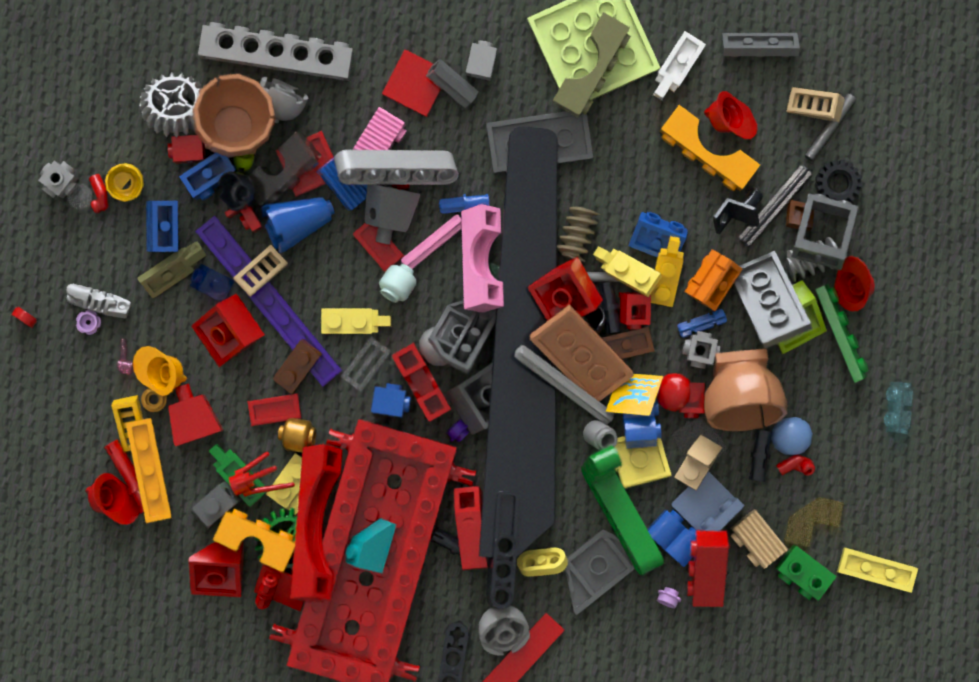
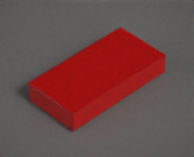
[353,223,404,272]
[247,394,302,426]

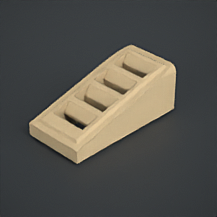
[787,87,845,122]
[233,245,288,297]

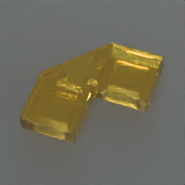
[784,497,844,547]

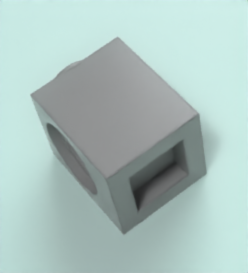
[466,41,497,81]

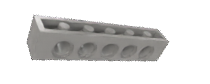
[198,22,354,81]

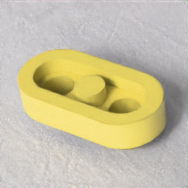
[517,548,568,577]

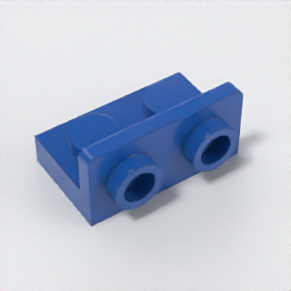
[628,212,688,257]

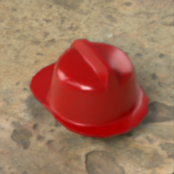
[704,91,758,139]
[834,256,875,311]
[85,473,140,525]

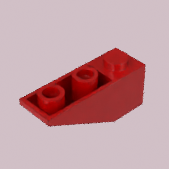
[454,486,488,570]

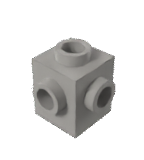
[38,161,79,198]
[682,331,720,369]

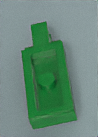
[209,444,266,507]

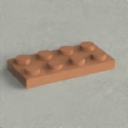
[530,305,634,402]

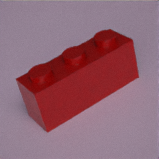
[687,531,728,607]

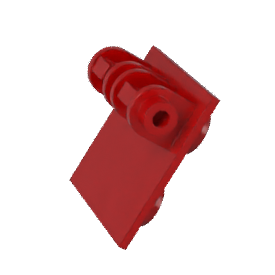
[254,563,304,611]

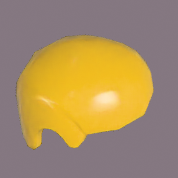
[105,163,144,202]

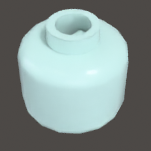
[379,264,417,303]

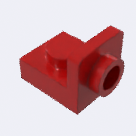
[225,205,263,233]
[678,383,705,418]

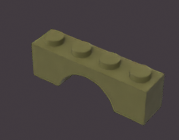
[552,12,631,118]

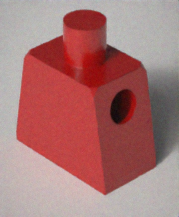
[169,384,223,446]

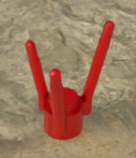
[229,452,295,497]

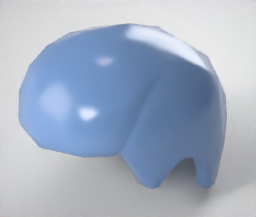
[771,417,813,455]

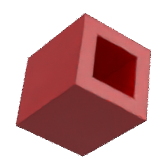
[168,135,206,164]

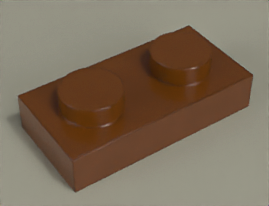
[602,327,654,359]
[272,339,323,394]

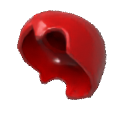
[656,373,691,412]

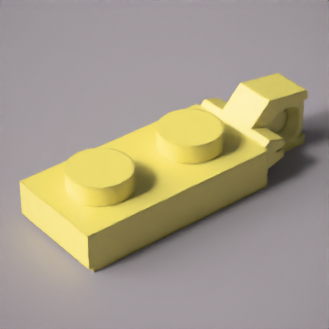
[593,246,662,297]
[321,309,391,334]

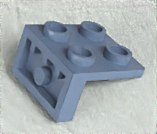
[671,471,745,531]

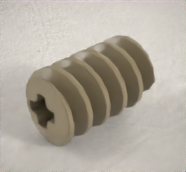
[557,207,600,263]

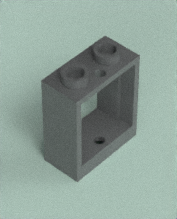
[792,193,858,270]

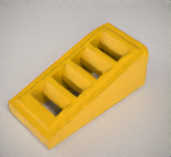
[111,395,143,452]

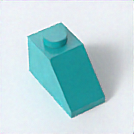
[345,518,397,573]

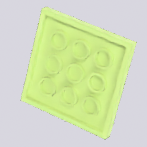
[527,0,660,100]

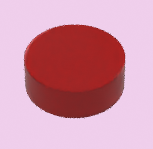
[11,307,37,328]

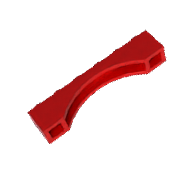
[290,444,342,602]

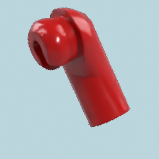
[89,174,108,213]
[776,455,815,476]

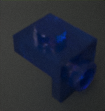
[190,264,235,302]

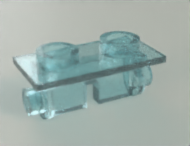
[884,382,914,434]

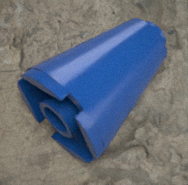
[261,197,334,254]

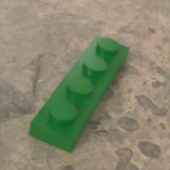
[815,284,869,383]

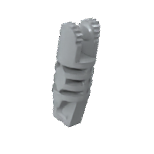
[66,283,131,318]

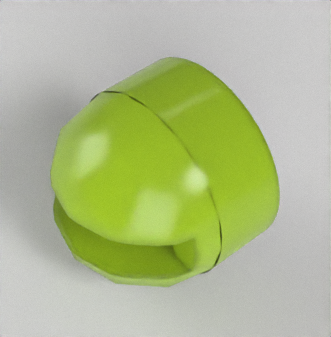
[233,154,254,171]

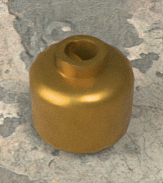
[278,418,317,453]

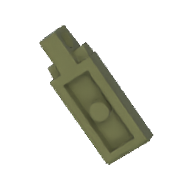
[138,241,207,298]

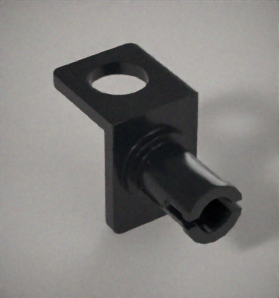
[713,188,763,234]

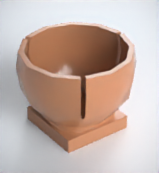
[192,74,276,158]
[704,349,787,431]

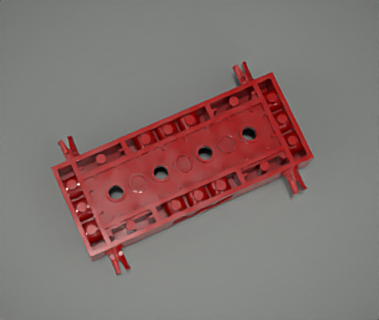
[269,419,476,682]

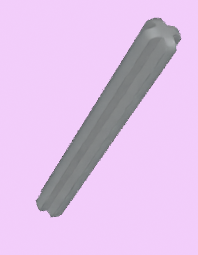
[515,345,614,425]

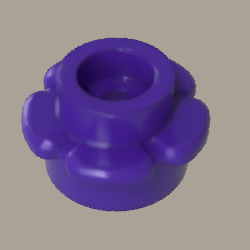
[446,419,469,442]

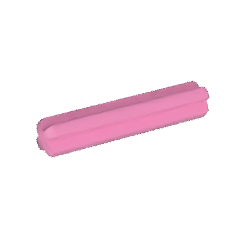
[401,215,462,269]

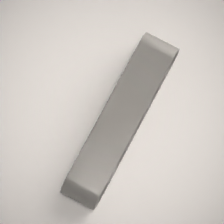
[334,150,459,185]

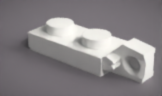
[653,31,706,100]

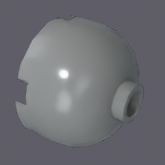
[260,77,309,123]
[478,605,530,656]

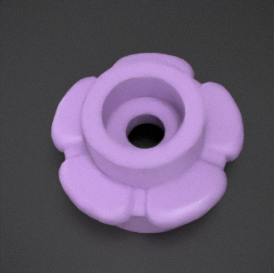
[76,310,101,335]
[657,587,681,608]

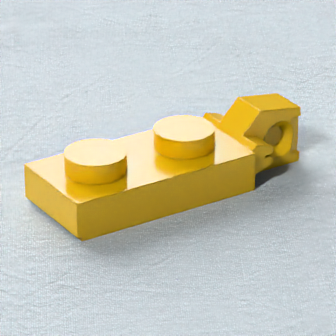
[651,236,683,307]

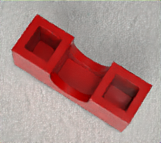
[391,343,451,422]

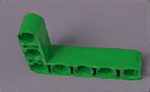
[581,445,664,576]

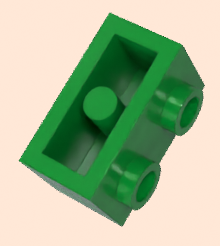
[775,544,837,601]

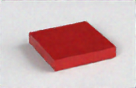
[382,49,441,117]
[276,131,333,197]

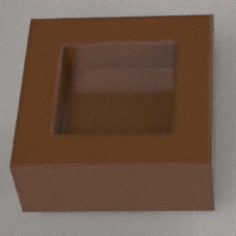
[785,200,814,232]

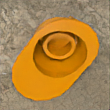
[133,346,187,396]

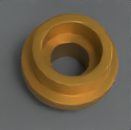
[141,388,167,412]

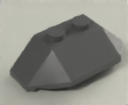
[428,300,497,373]

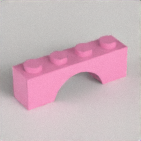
[461,204,504,313]

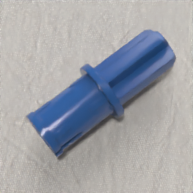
[439,194,489,214]

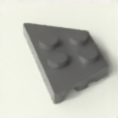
[565,529,635,615]

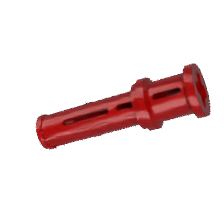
[104,439,144,514]

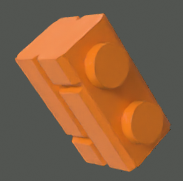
[684,249,743,311]

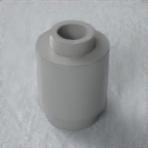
[583,420,617,451]

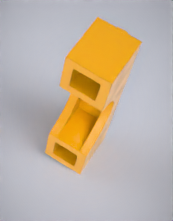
[659,105,760,191]

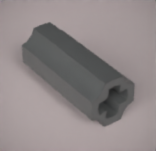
[426,59,479,108]

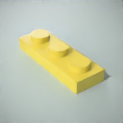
[837,547,918,593]

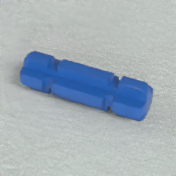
[677,309,727,338]

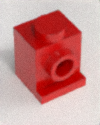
[619,292,651,329]

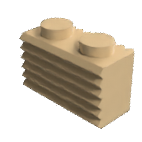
[731,509,788,569]

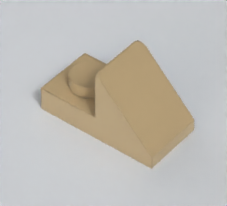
[675,435,722,491]

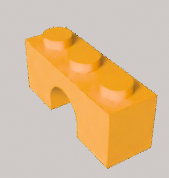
[213,509,295,572]

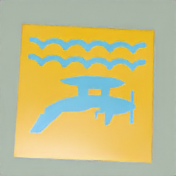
[605,374,663,415]

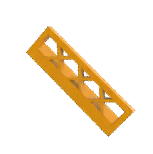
[126,418,172,523]

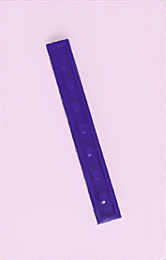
[195,215,342,387]

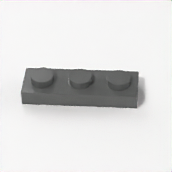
[722,33,800,57]

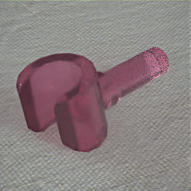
[117,339,133,375]

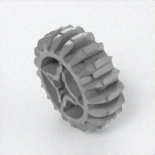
[139,72,202,138]

